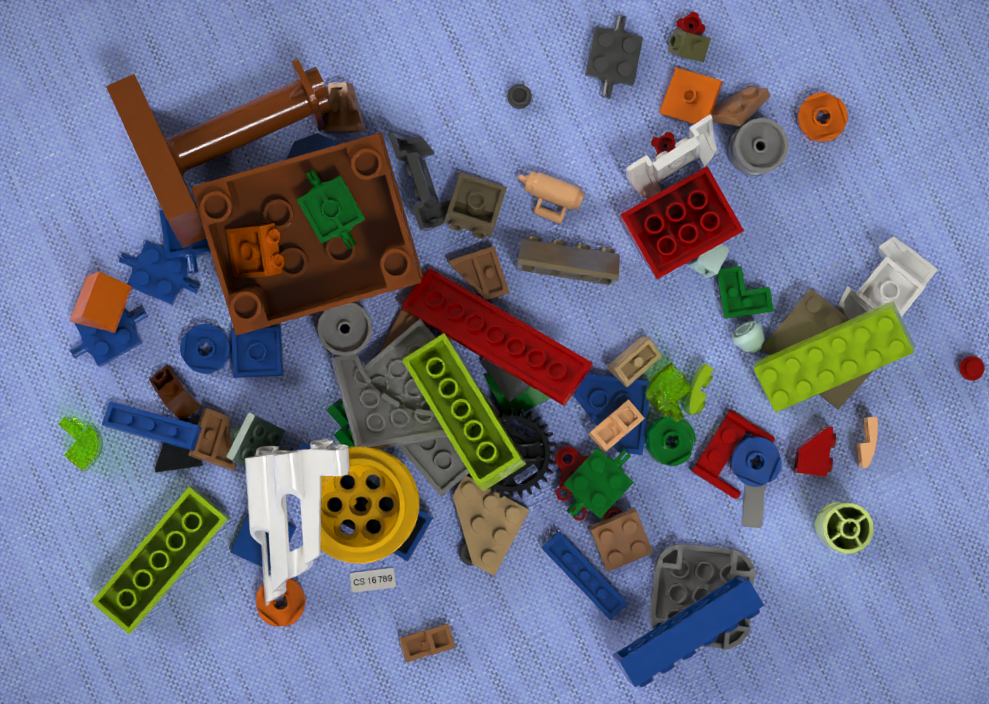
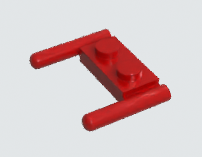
[691,409,775,499]

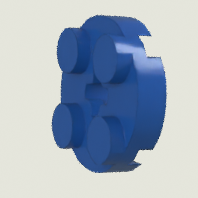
[180,324,231,374]
[731,436,782,487]

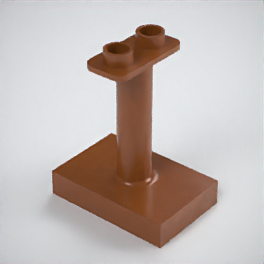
[106,59,332,248]

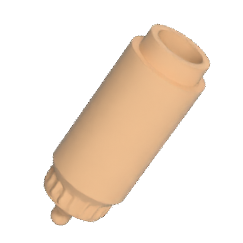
[518,171,585,224]

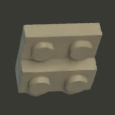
[444,172,507,239]

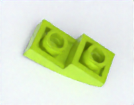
[684,364,714,416]

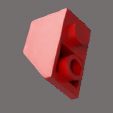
[794,427,836,477]

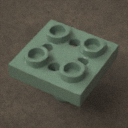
[227,412,286,467]

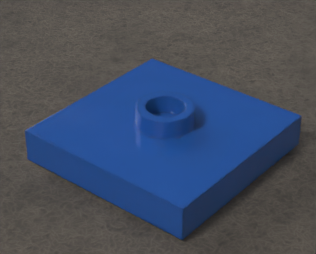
[231,326,284,378]
[230,512,297,571]

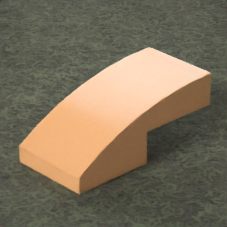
[588,400,645,453]
[856,417,878,468]

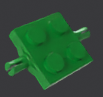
[297,169,365,250]
[563,448,634,519]

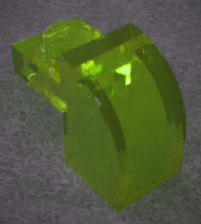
[646,362,693,422]
[58,416,103,472]

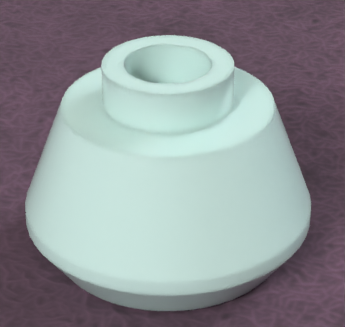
[732,321,765,353]

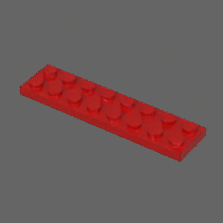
[401,268,593,406]

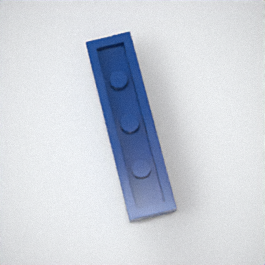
[102,402,202,451]
[542,531,628,621]

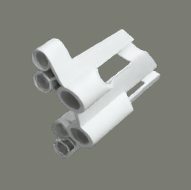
[245,440,350,606]

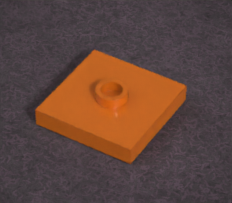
[659,67,723,125]

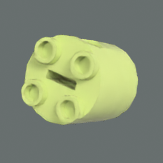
[814,501,874,554]

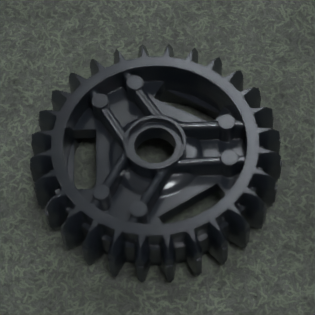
[490,407,557,499]

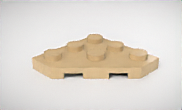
[452,476,530,576]

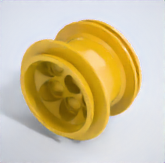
[321,447,419,564]

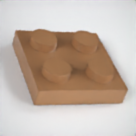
[589,507,653,572]

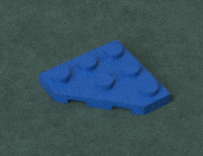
[574,374,651,455]

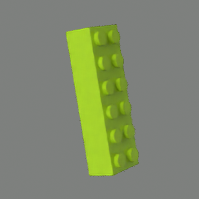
[753,301,915,413]
[402,333,526,491]
[91,486,231,634]

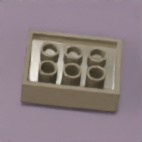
[517,236,620,286]
[761,289,874,410]

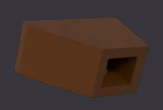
[149,364,201,421]

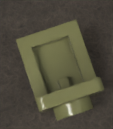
[668,28,711,62]

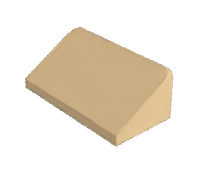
[607,336,662,387]

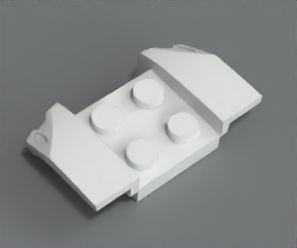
[626,114,717,198]
[838,236,938,320]

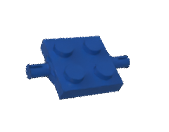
[159,205,211,273]
[119,241,201,305]
[70,308,148,367]

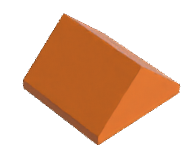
[69,271,132,333]

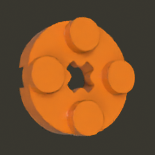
[797,92,848,143]
[256,578,306,627]

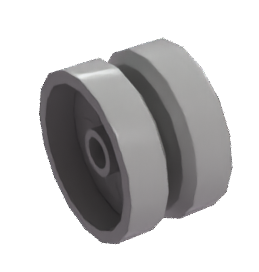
[727,118,789,176]
[317,303,373,356]

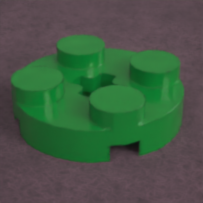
[645,416,696,466]

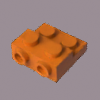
[226,223,284,279]

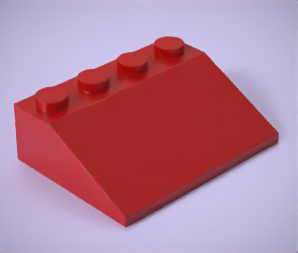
[619,166,744,280]

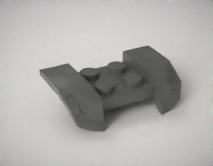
[389,133,450,231]

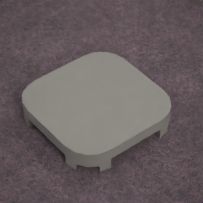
[650,544,756,650]

